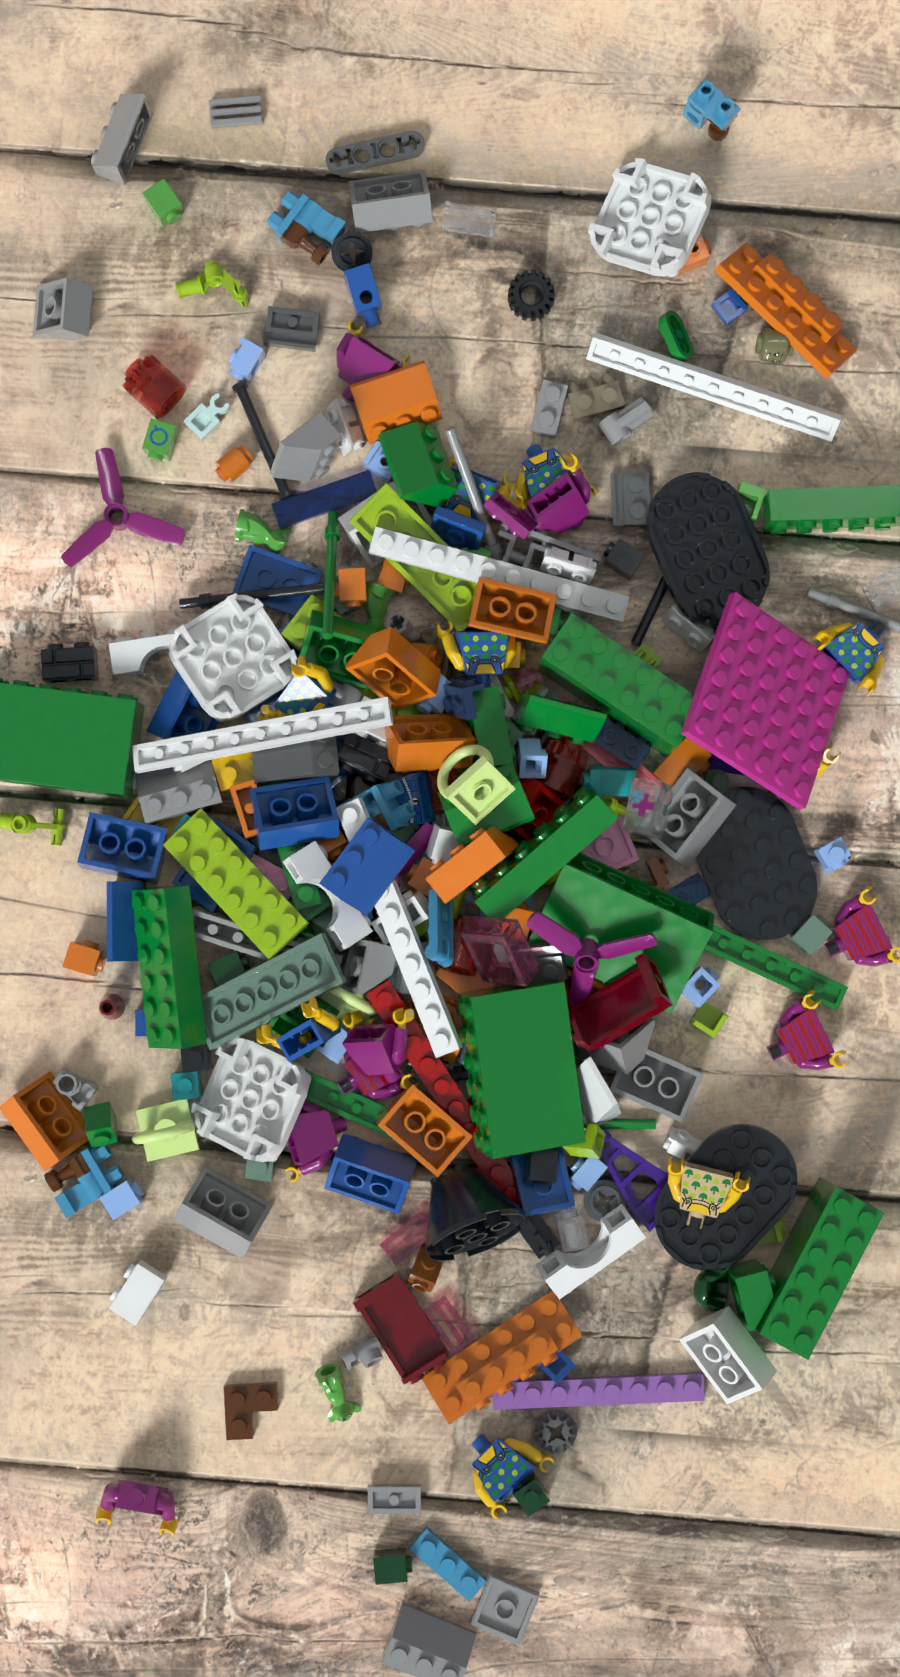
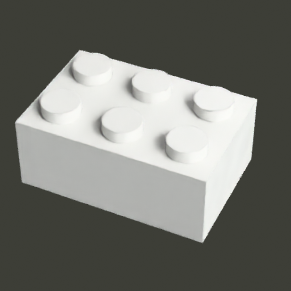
[679,1306,777,1404]

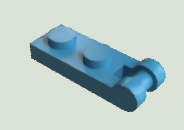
[425,889,454,967]

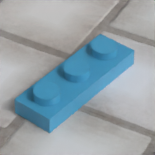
[409,1526,487,1602]

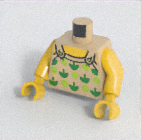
[668,1156,751,1229]

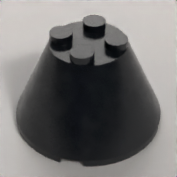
[425,1163,528,1262]

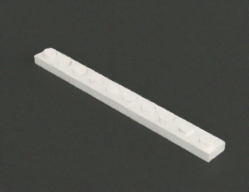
[586,332,842,442]
[368,526,629,623]
[132,697,394,773]
[336,797,463,1058]

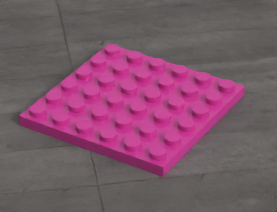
[681,592,850,809]

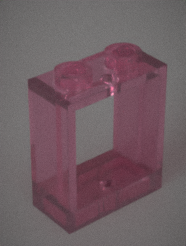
[461,916,540,987]

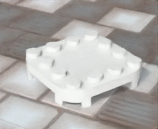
[588,158,712,277]
[169,593,297,722]
[191,1038,311,1162]

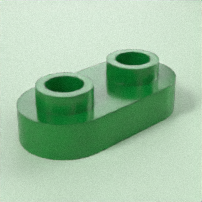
[658,310,694,362]

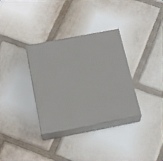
[470,1572,540,1645]

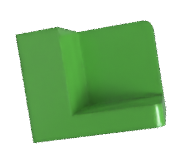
[737,481,767,523]

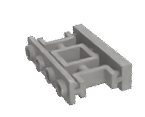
[497,522,601,617]

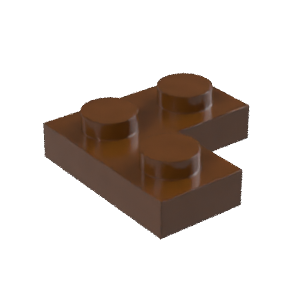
[224,1382,279,1440]

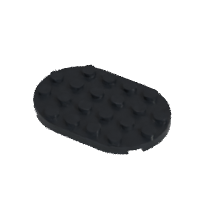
[646,472,770,626]
[696,787,817,940]
[654,1124,797,1270]

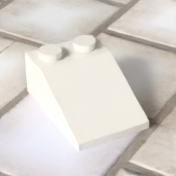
[576,1057,621,1126]

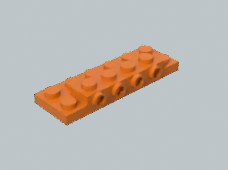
[714,242,857,380]
[422,1290,583,1425]

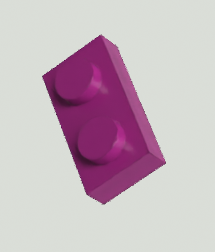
[483,491,538,539]

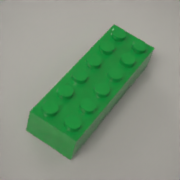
[762,485,900,535]
[471,785,618,925]
[131,885,207,1049]

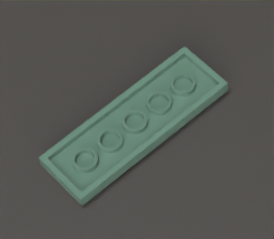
[201,933,347,1050]

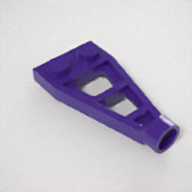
[601,1128,668,1232]

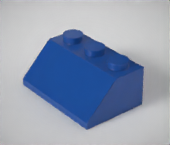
[146,671,219,740]
[249,776,339,850]
[77,812,168,885]
[319,818,416,916]
[107,881,150,962]
[324,1133,417,1214]

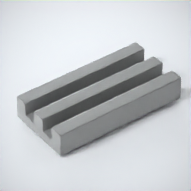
[209,96,263,128]

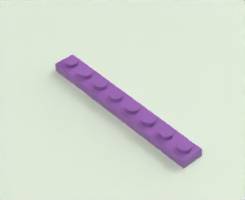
[493,1372,705,1410]

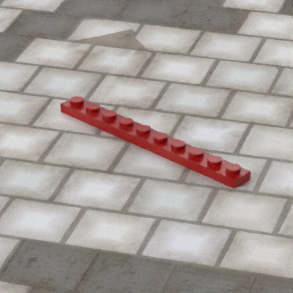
[365,978,519,1205]

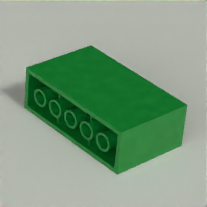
[537,613,694,758]
[0,678,145,798]
[527,852,715,1013]
[455,980,586,1159]
[756,1177,884,1360]

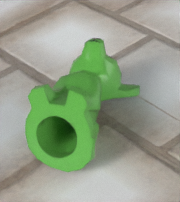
[235,509,291,555]
[363,582,395,630]
[315,1363,361,1422]

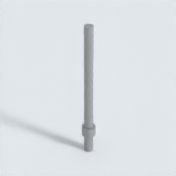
[445,426,503,561]
[807,587,900,632]

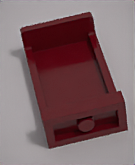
[567,952,673,1053]
[353,1271,449,1385]

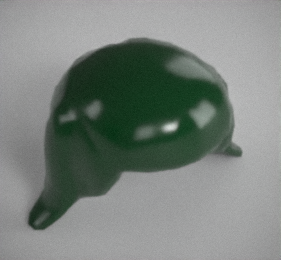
[693,1266,731,1312]

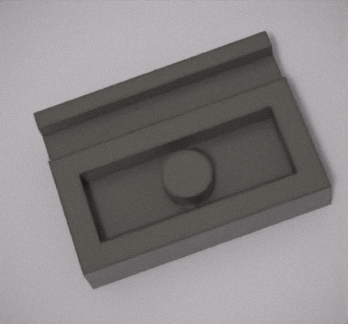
[264,306,320,352]
[610,472,650,527]
[507,942,568,985]

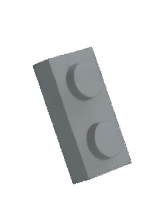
[530,379,568,438]
[368,1484,421,1514]

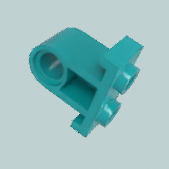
[583,764,637,797]

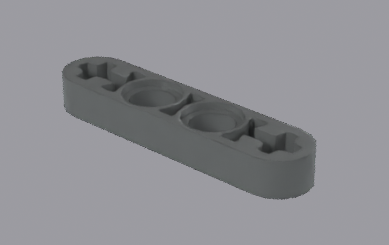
[326,131,424,175]

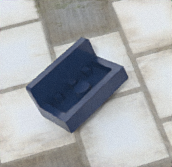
[443,676,486,720]
[594,719,651,769]

